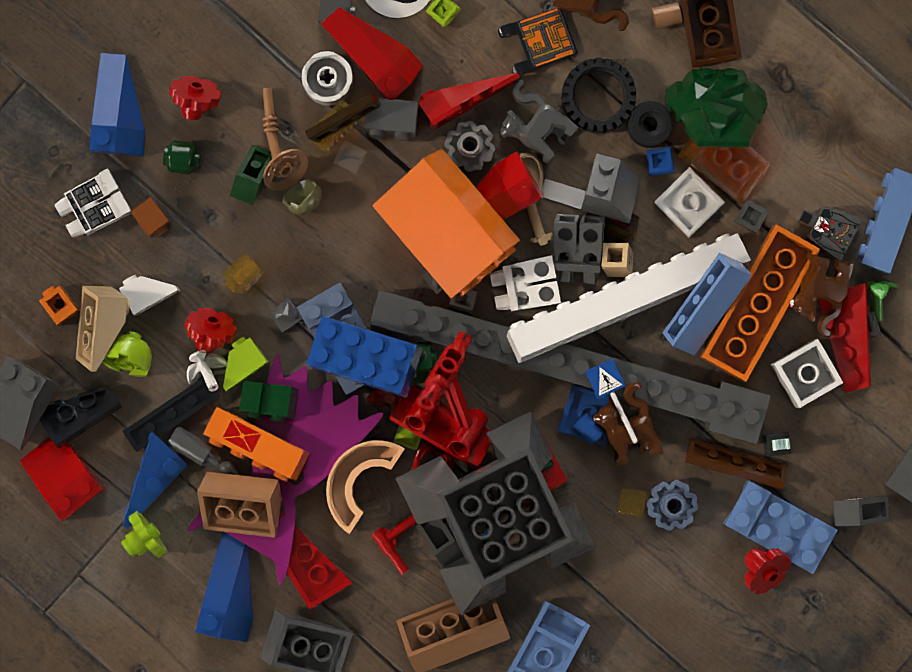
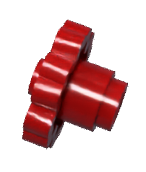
[169,76,221,120]
[184,308,237,354]
[744,548,791,595]

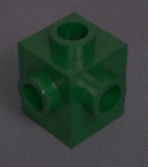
[412,342,439,385]

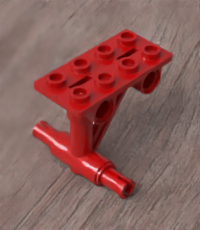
[390,332,491,469]

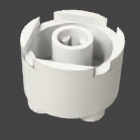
[302,51,353,105]

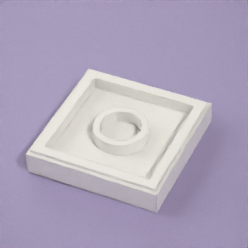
[654,167,725,238]

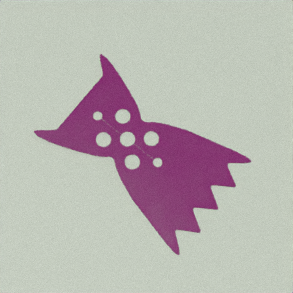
[188,354,383,585]

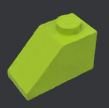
[223,336,269,391]

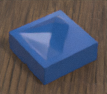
[646,147,675,177]

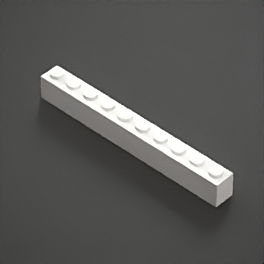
[507,233,751,363]

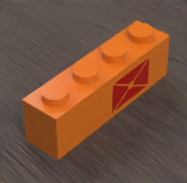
[203,407,310,482]

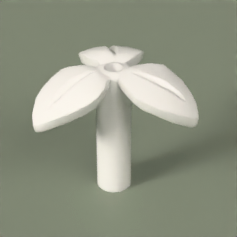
[187,350,227,391]

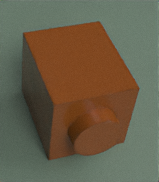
[130,197,171,238]

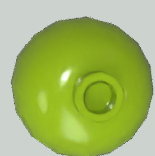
[101,331,152,377]

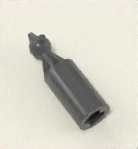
[167,426,238,475]

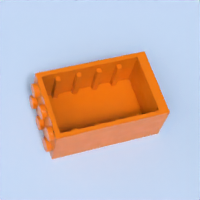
[372,148,520,299]

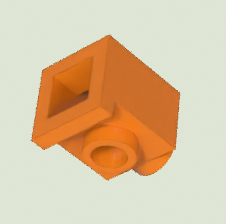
[39,285,80,326]

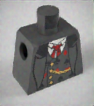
[797,206,863,261]

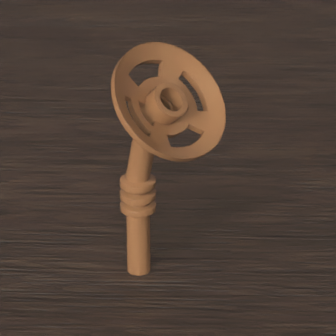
[262,88,308,191]

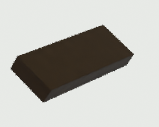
[305,94,381,143]

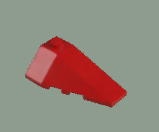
[320,7,424,100]
[418,73,520,131]
[476,151,543,220]

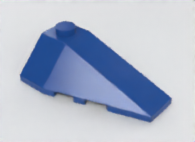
[89,53,146,157]
[195,532,253,642]

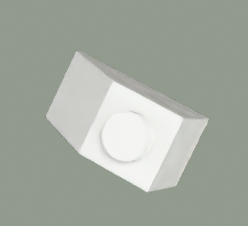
[119,275,180,316]

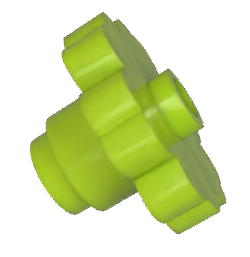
[121,511,167,558]

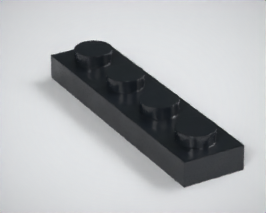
[122,378,221,452]

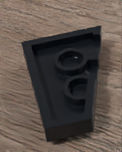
[39,385,122,449]

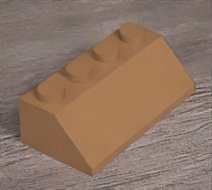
[396,598,511,672]

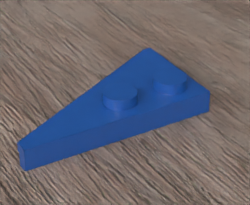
[122,432,188,529]

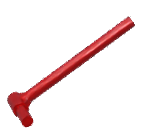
[371,465,482,575]

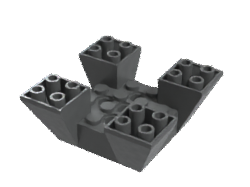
[395,411,596,615]

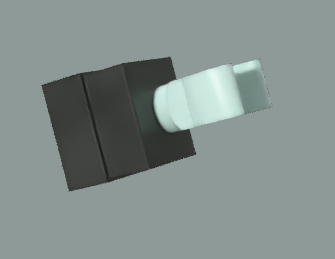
[763,431,791,457]

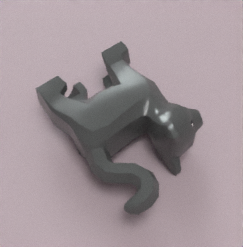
[500,80,578,165]

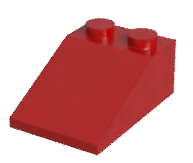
[19,437,105,521]

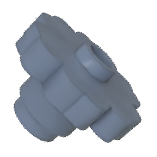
[646,480,698,531]

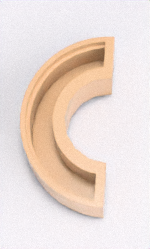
[326,440,405,534]

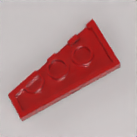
[819,283,871,393]
[279,511,353,609]

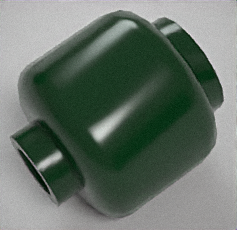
[163,140,201,175]

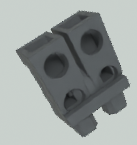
[554,214,606,284]

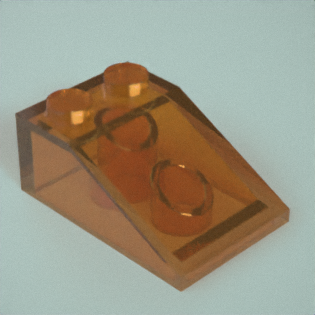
[678,139,772,205]

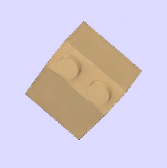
[76,286,130,371]

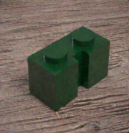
[239,381,299,423]

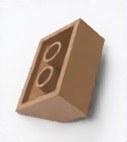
[197,472,282,538]

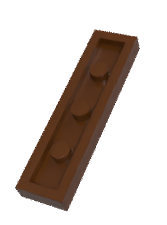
[685,438,788,489]

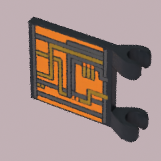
[498,8,578,75]

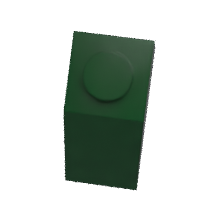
[230,145,272,205]

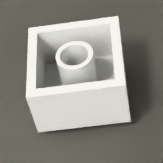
[770,339,843,408]

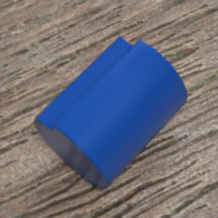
[572,412,605,446]

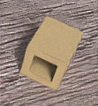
[601,243,634,277]

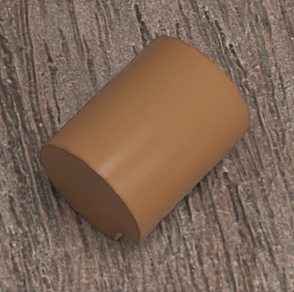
[651,2,682,29]

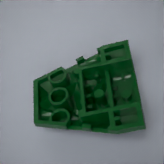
[665,68,768,147]

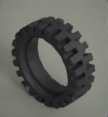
[562,57,636,133]

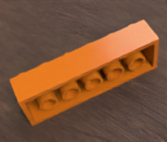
[699,224,820,382]

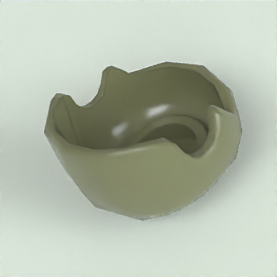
[283,179,322,215]

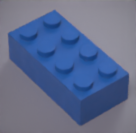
[306,316,423,398]

